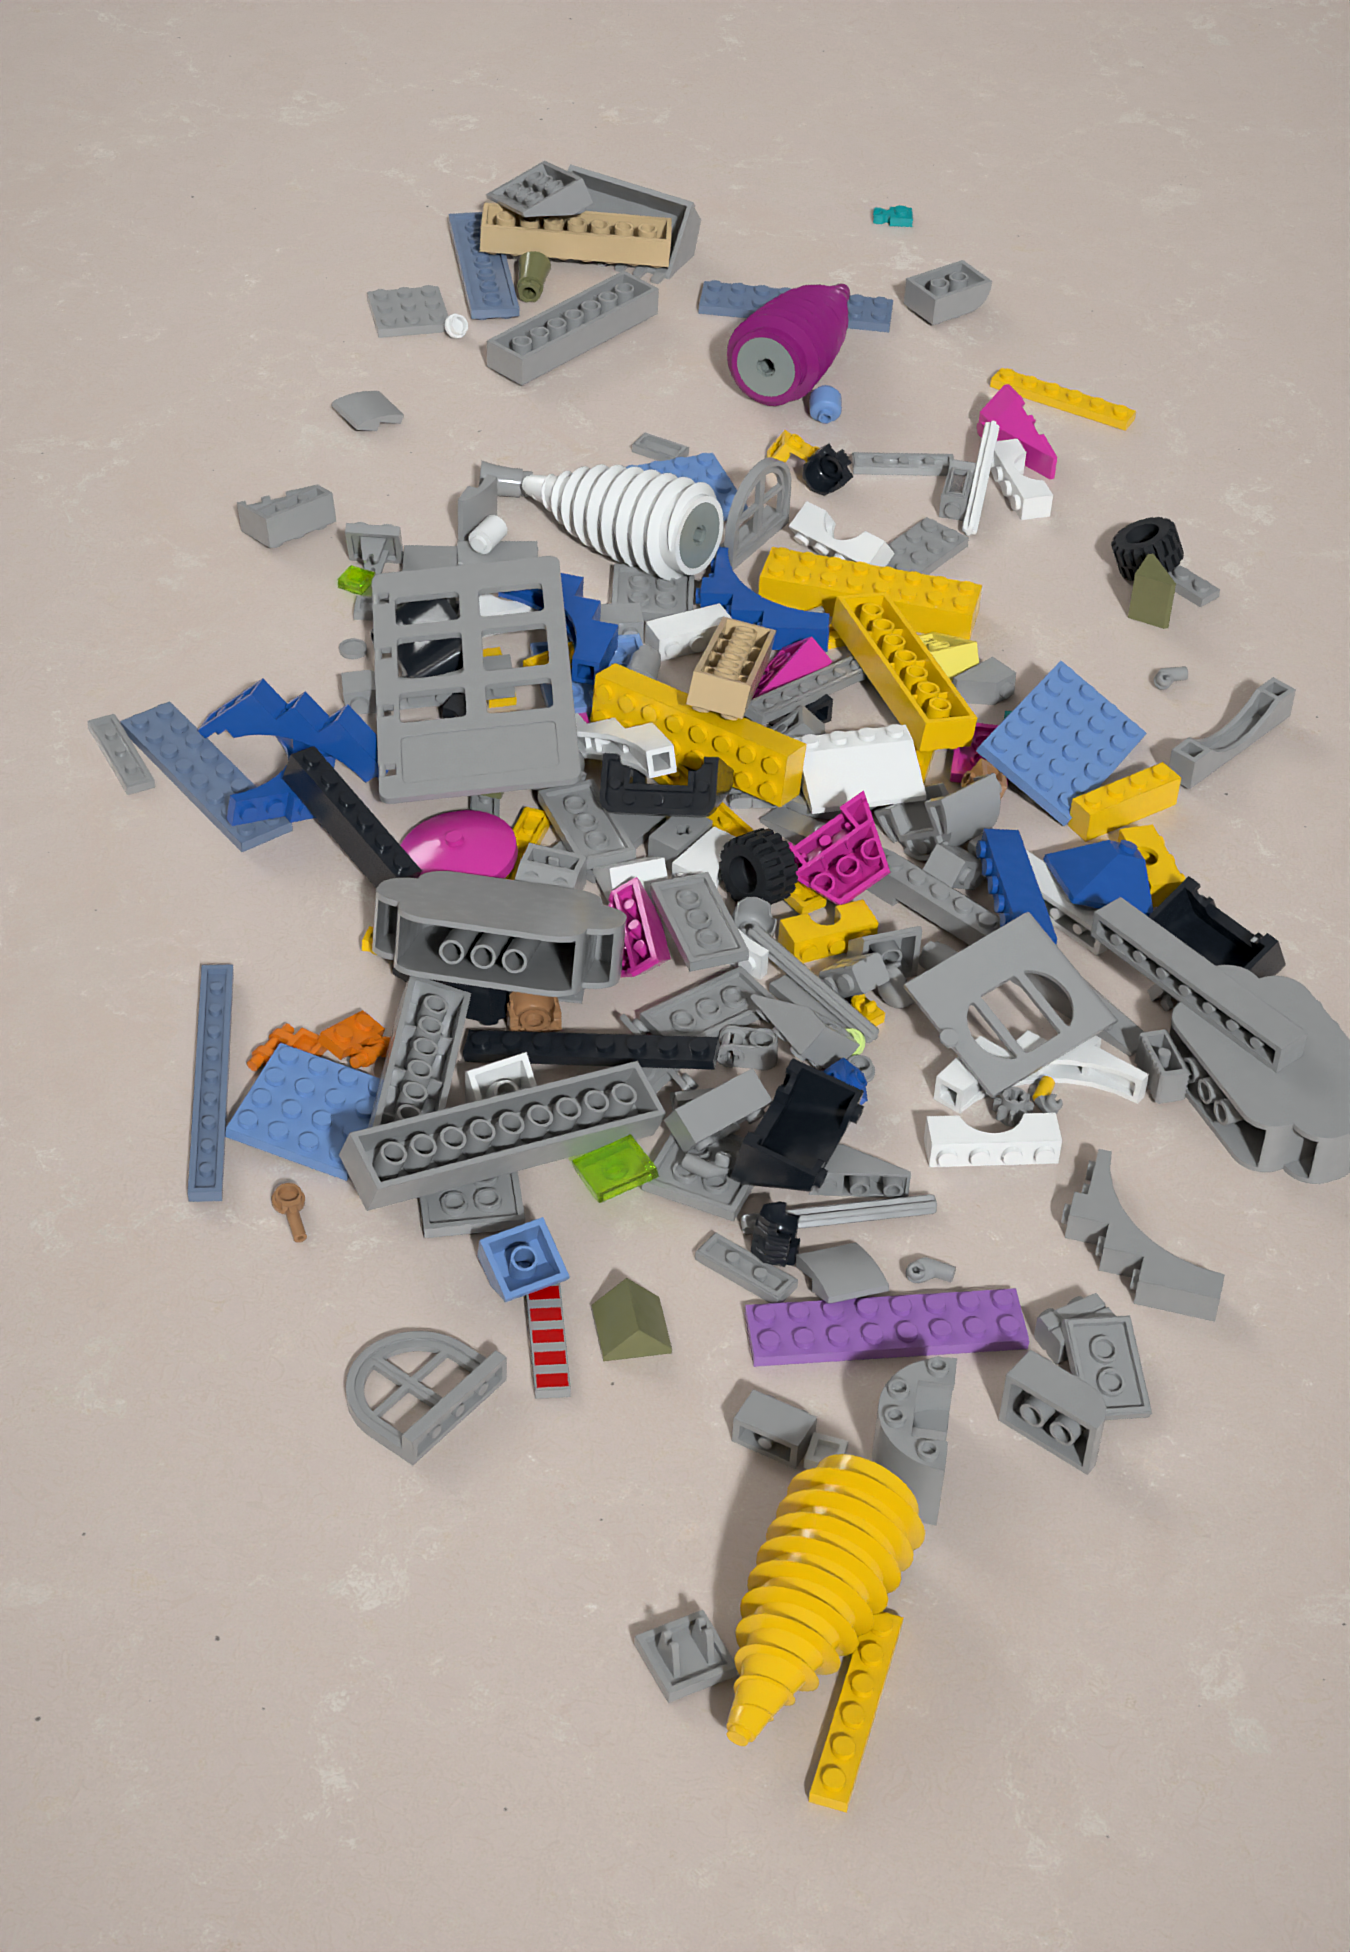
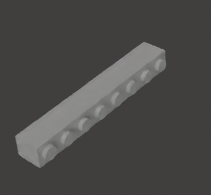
[1091,897,1308,1073]

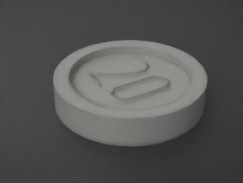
[339,638,367,659]

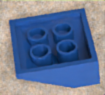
[1043,840,1153,916]

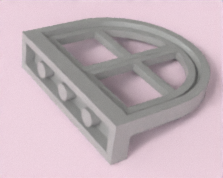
[714,457,792,570]
[346,1331,507,1465]

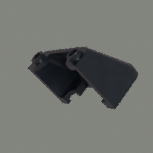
[370,598,464,678]
[600,753,734,818]
[1148,876,1286,978]
[731,1058,865,1192]

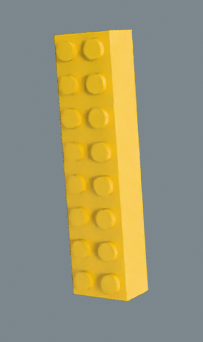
[758,547,983,640]
[831,592,978,752]
[590,663,807,807]

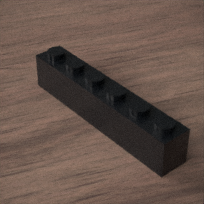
[282,746,422,888]

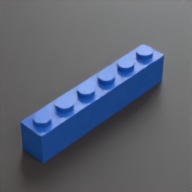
[976,829,1058,944]

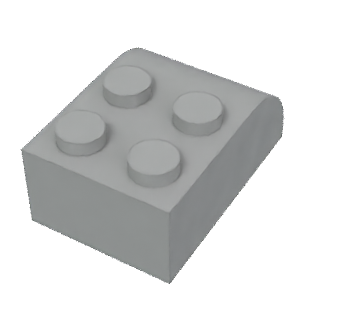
[904,260,992,325]
[999,1350,1107,1475]

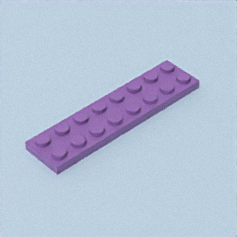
[745,1288,1029,1367]

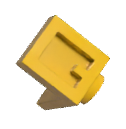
[767,430,819,463]

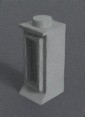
[939,459,976,521]

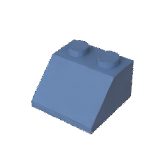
[477,1217,570,1303]

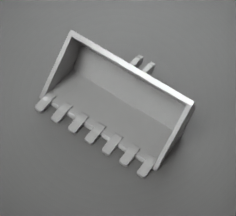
[568,164,701,284]

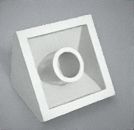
[592,857,668,907]
[465,1052,537,1104]

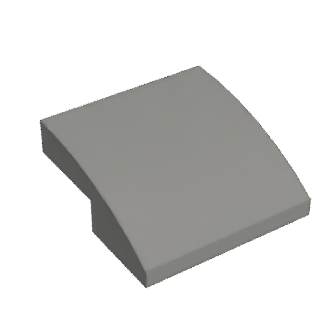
[332,391,404,431]
[458,474,497,541]
[796,1243,889,1304]

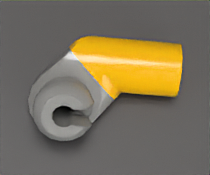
[1032,1076,1063,1114]

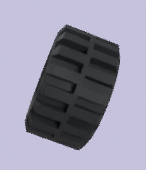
[1111,517,1184,581]
[719,828,798,905]

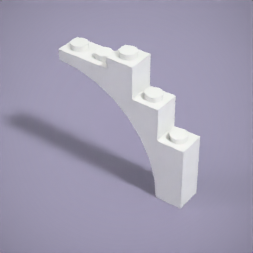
[575,713,677,778]
[671,826,769,980]
[934,1030,1149,1114]

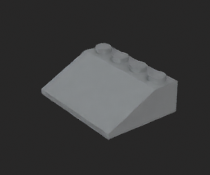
[486,160,593,217]

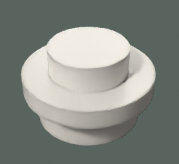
[445,314,468,339]

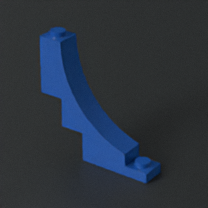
[197,678,389,783]

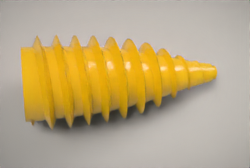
[726,1454,925,1746]

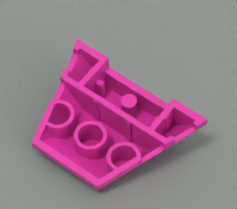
[788,790,891,905]

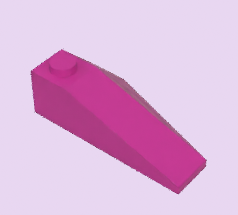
[976,384,1057,480]
[752,636,833,699]

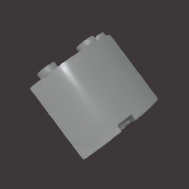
[874,773,1002,861]
[871,1356,957,1526]

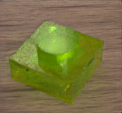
[338,565,375,595]

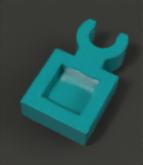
[873,205,913,227]

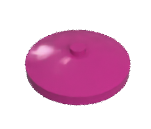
[401,810,518,879]

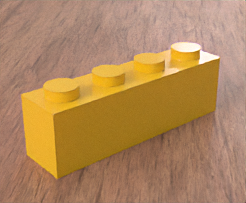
[1068,762,1181,842]

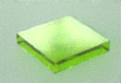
[572,1134,659,1203]

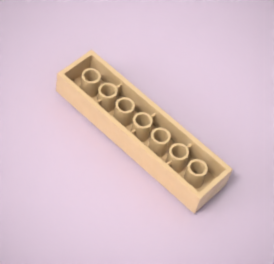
[480,202,672,268]
[686,616,777,720]

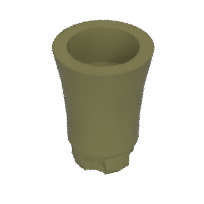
[517,251,551,302]

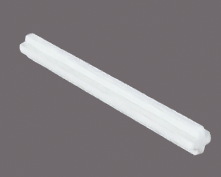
[962,420,1000,536]

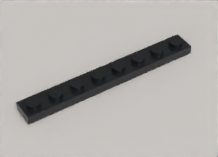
[463,1030,720,1070]

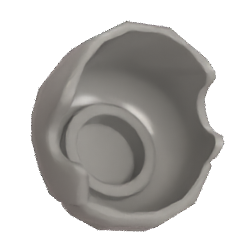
[731,897,777,937]
[877,961,915,1009]

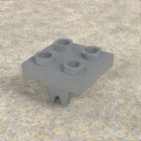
[345,522,403,577]
[634,1610,737,1703]

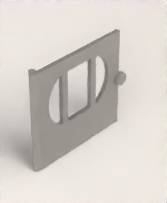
[903,912,1118,1099]

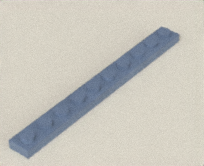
[188,965,234,1202]

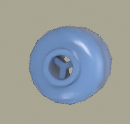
[809,385,842,423]

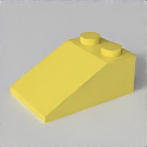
[918,632,979,681]

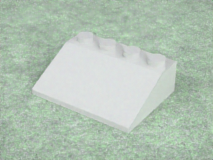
[794,724,926,814]

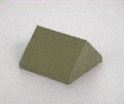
[1128,553,1176,629]
[591,1278,672,1362]

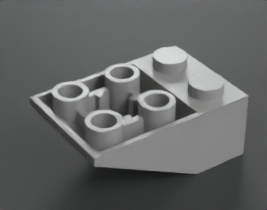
[515,843,587,890]
[750,994,860,1070]

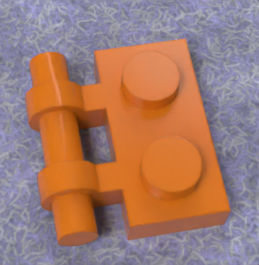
[318,1010,391,1069]
[247,1023,327,1071]

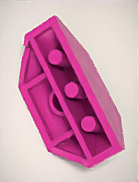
[608,877,671,978]

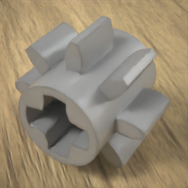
[992,1087,1034,1127]

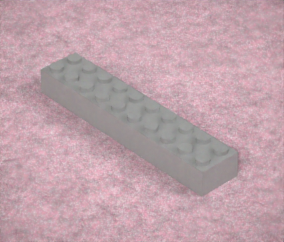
[339,1061,666,1211]

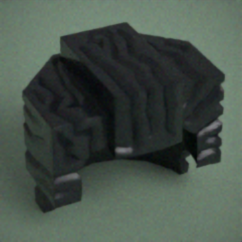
[803,443,854,496]
[751,1201,800,1267]

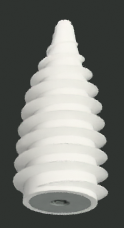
[522,464,724,581]

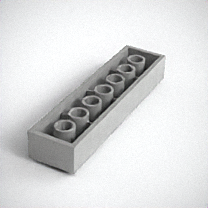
[487,270,659,385]
[368,976,471,1128]

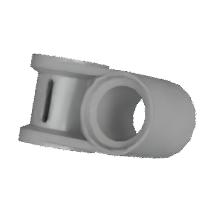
[717,1025,778,1071]

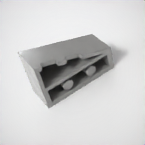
[237,484,336,548]

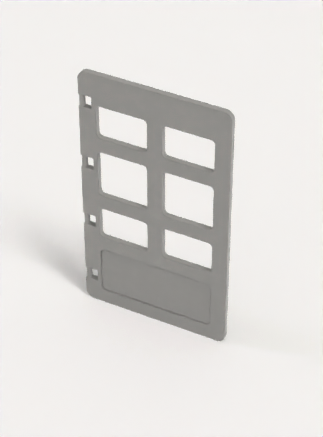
[372,556,581,804]

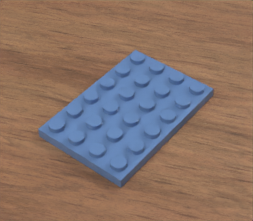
[976,661,1147,826]

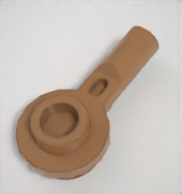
[272,1183,307,1243]

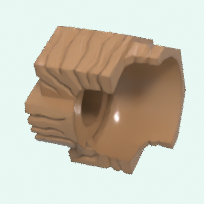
[507,992,562,1032]

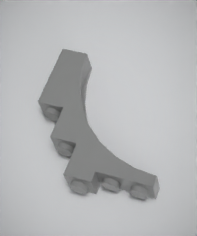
[1061,1149,1225,1322]

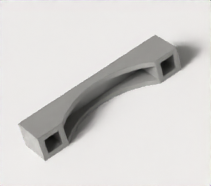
[341,654,515,715]
[1169,677,1296,789]

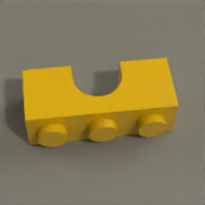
[1118,824,1186,907]
[778,899,879,963]

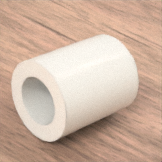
[468,515,507,554]

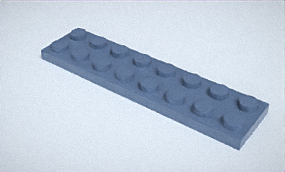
[448,212,520,320]
[699,280,893,333]
[120,701,293,852]

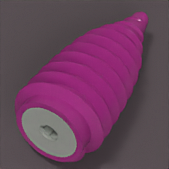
[727,283,850,406]

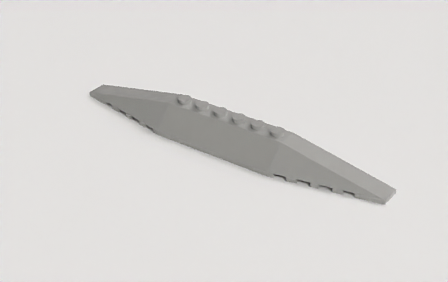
[760,806,1144,1057]

